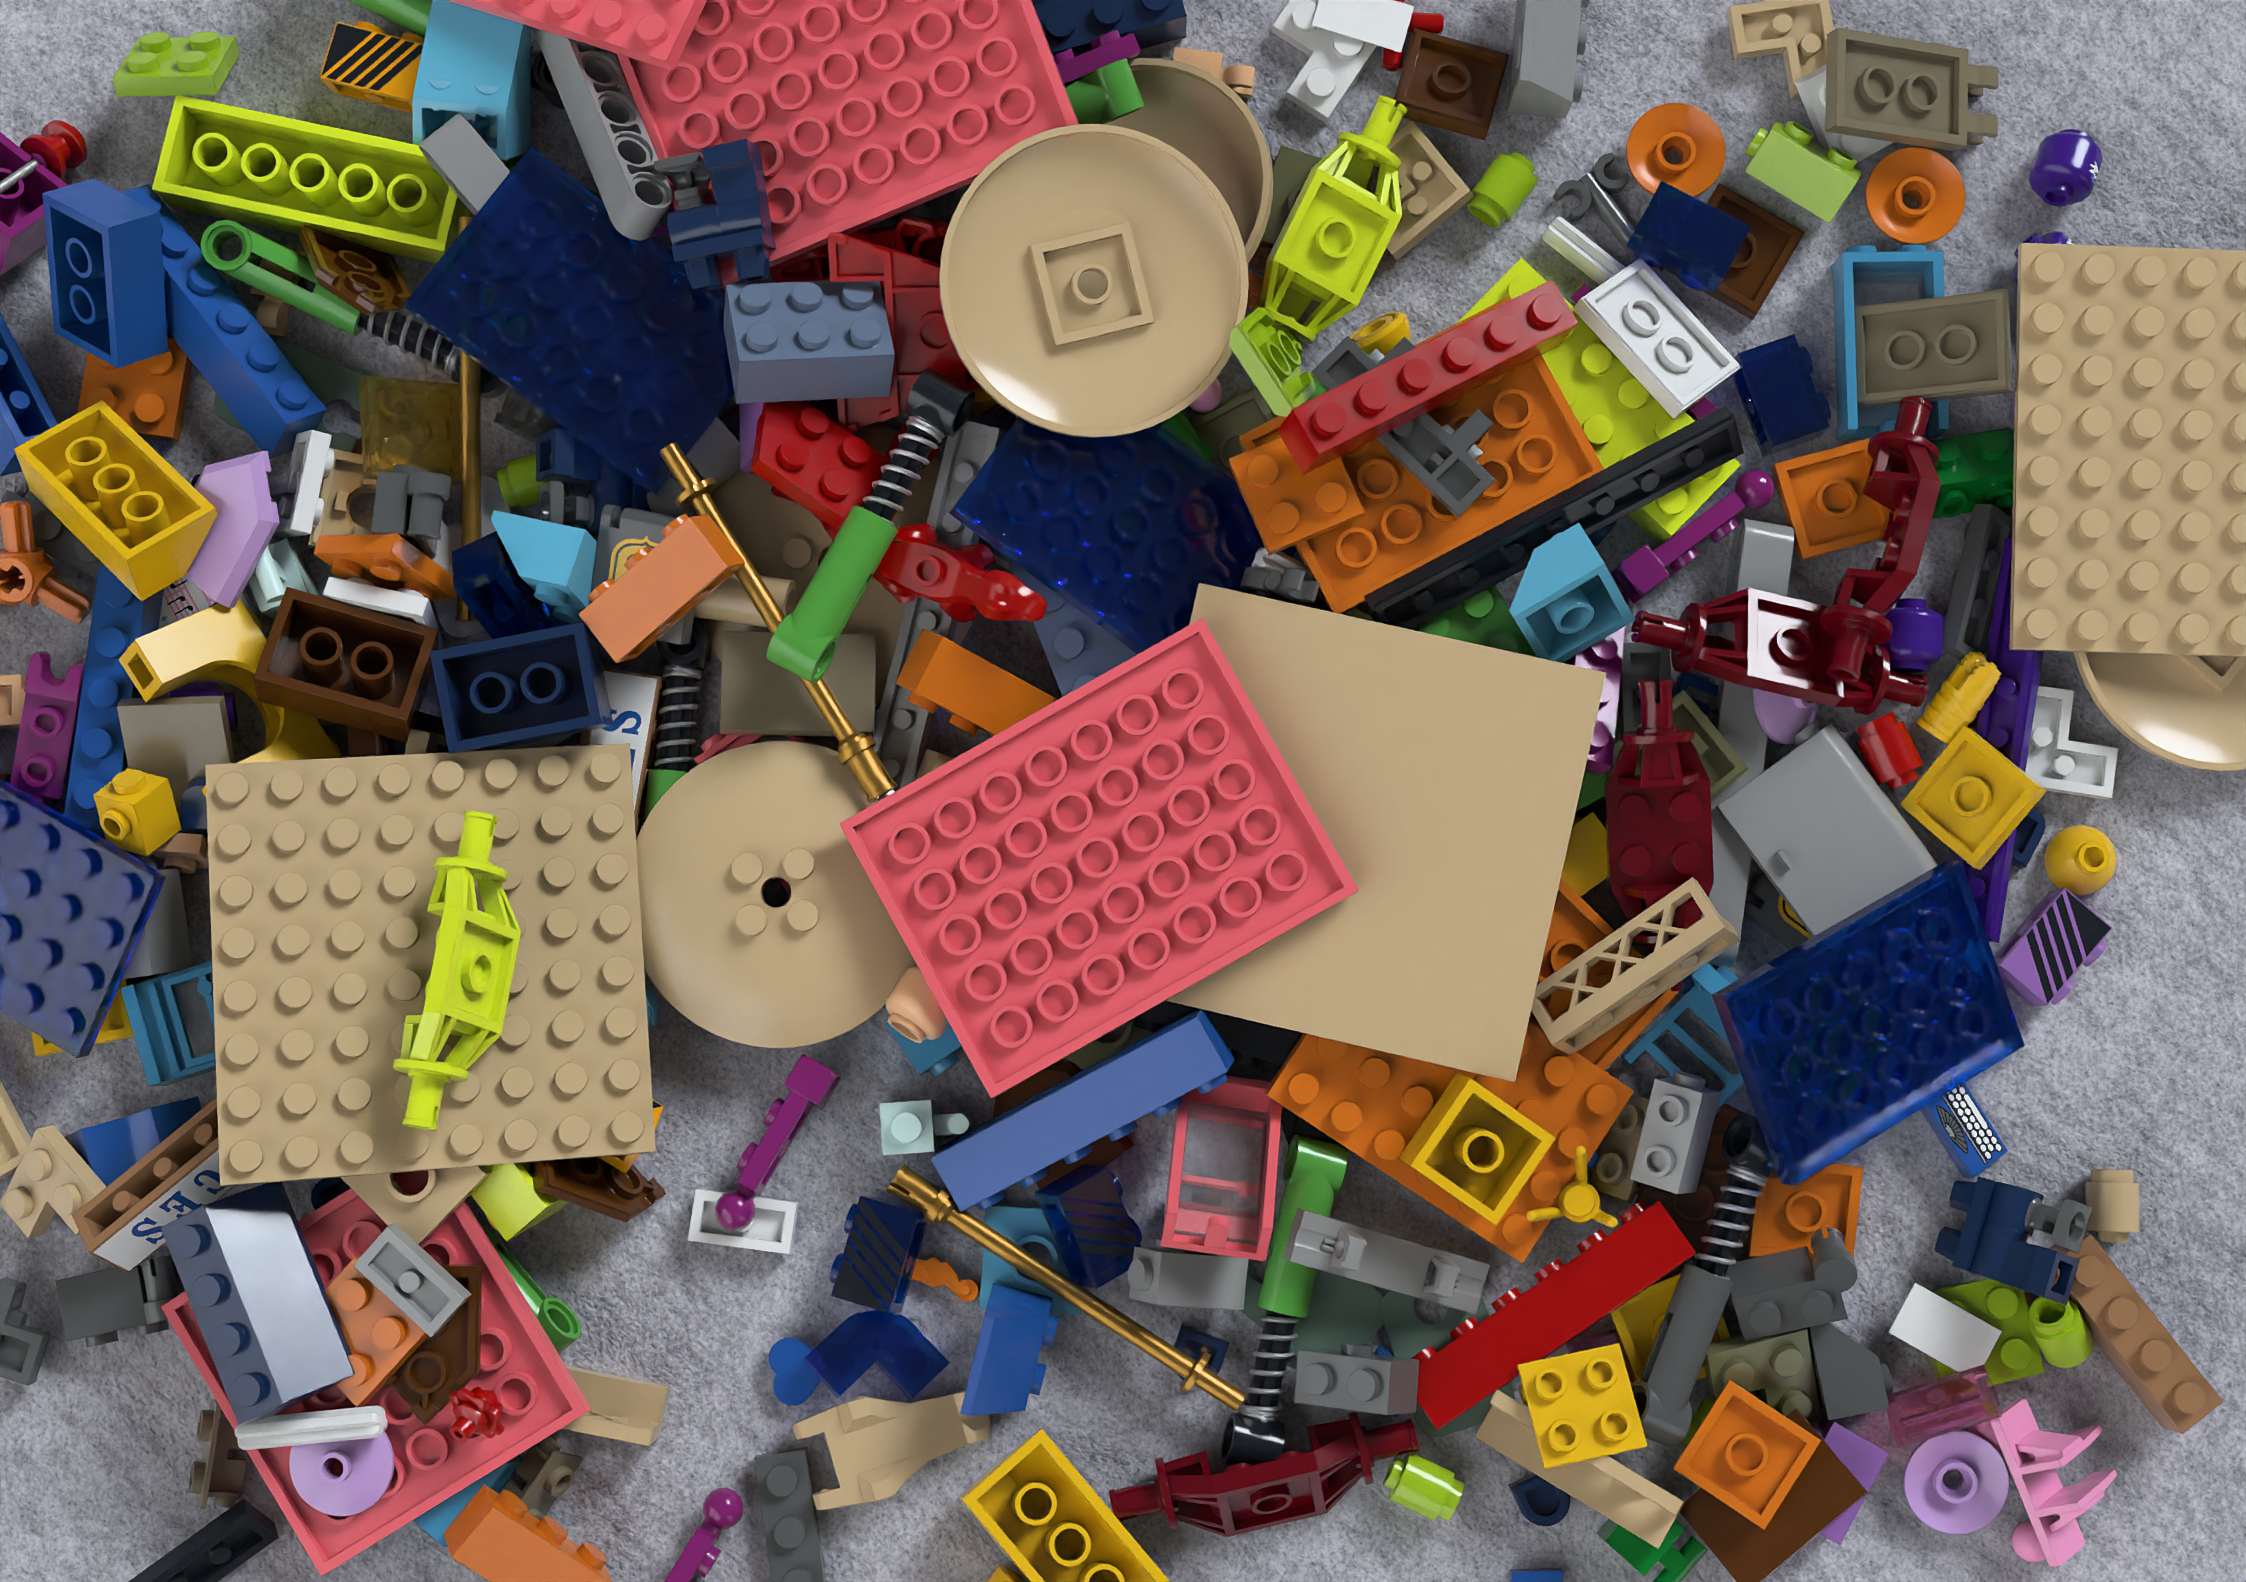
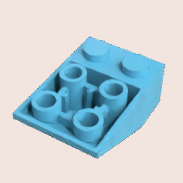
[412,0,531,160]

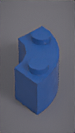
[64,1096,201,1187]

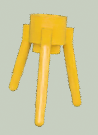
[1526,1146,1618,1228]

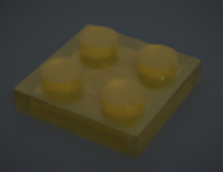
[358,376,461,485]

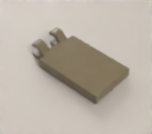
[1825,28,1998,152]

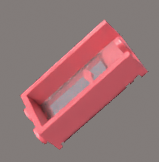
[1160,1075,1282,1261]

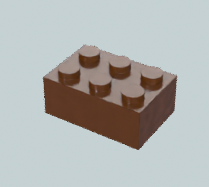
[253,587,439,742]

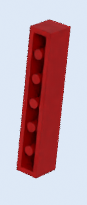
[1277,279,1579,475]
[1410,1200,1696,1430]

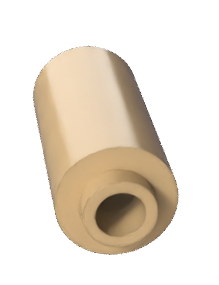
[694,574,799,628]

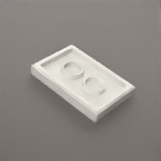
[1572,258,1741,420]

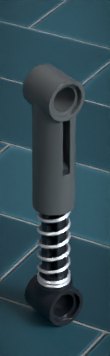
[1631,1113,1796,1447]

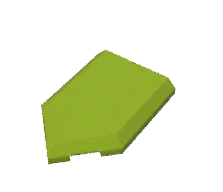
[1228,307,1316,417]

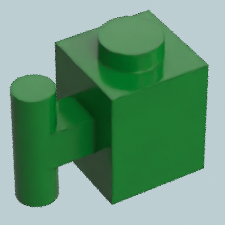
[1597,1519,1708,1582]

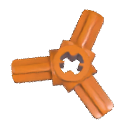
[0,500,92,623]

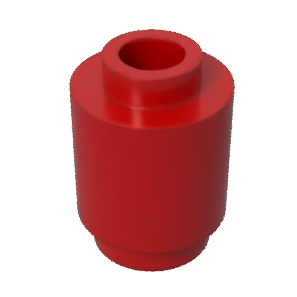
[1855,712,1924,790]

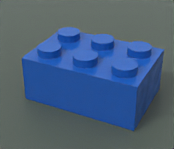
[42,178,169,368]

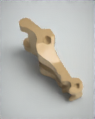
[792,1389,992,1510]

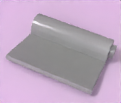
[1715,720,1942,956]

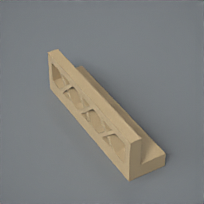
[1531,877,1741,1055]
[561,1365,670,1446]
[1475,1389,1684,1549]

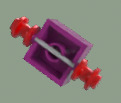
[0,120,87,276]

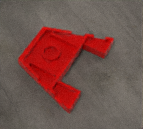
[827,232,980,433]
[751,400,941,529]

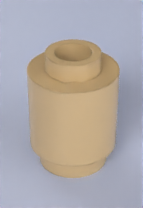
[2085,1169,2140,1243]

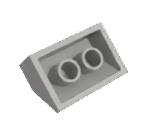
[1507,0,1590,118]

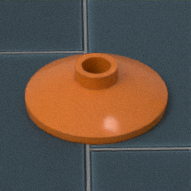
[1626,103,1726,201]
[1865,147,1966,245]

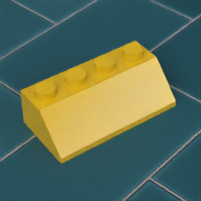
[14,400,218,602]
[959,1428,1170,1582]

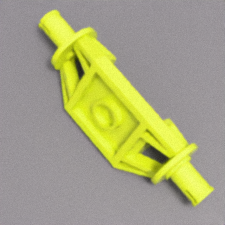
[1251,95,1407,344]
[393,811,521,1131]

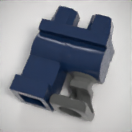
[654,139,776,292]
[536,428,671,536]
[1935,1176,2092,1306]

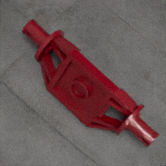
[1820,396,1941,682]
[1631,588,1928,715]
[1604,679,1714,992]
[1109,1411,1419,1537]

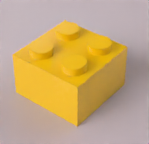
[1399,1072,1556,1225]

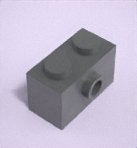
[1294,1343,1419,1415]

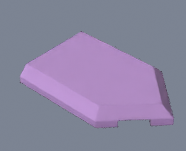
[185,451,280,608]

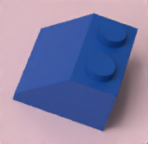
[960,1283,1059,1416]

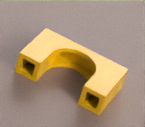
[118,597,342,797]

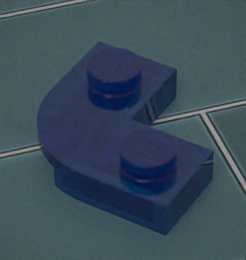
[803,1310,950,1401]

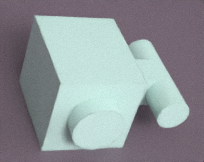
[248,537,320,620]
[879,1100,972,1155]

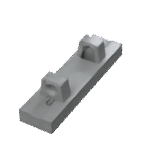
[1283,1208,1490,1314]

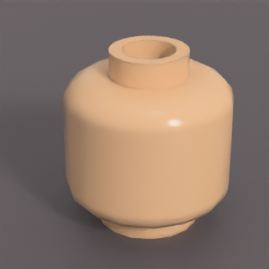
[885,966,950,1043]

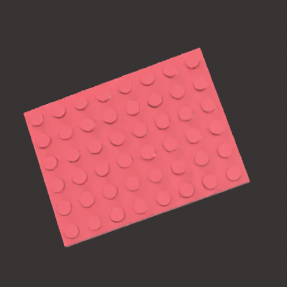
[617,0,1079,293]
[839,618,1359,1098]

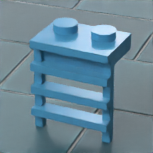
[1624,963,1786,1115]

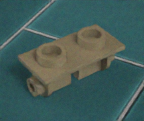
[1589,1095,1649,1203]
[189,1399,247,1509]
[501,1436,583,1520]

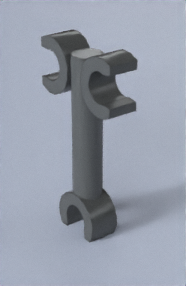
[1553,153,1666,271]
[1240,567,1345,615]

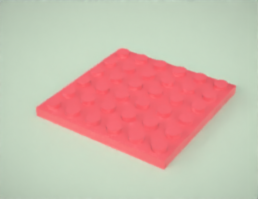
[161,1170,591,1576]

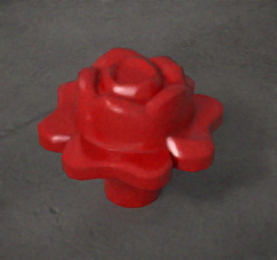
[449,1386,505,1443]

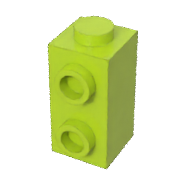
[1744,120,1862,224]

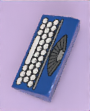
[1908,1064,2008,1178]

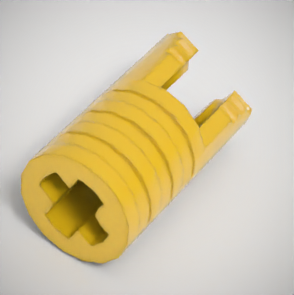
[1916,651,2002,745]

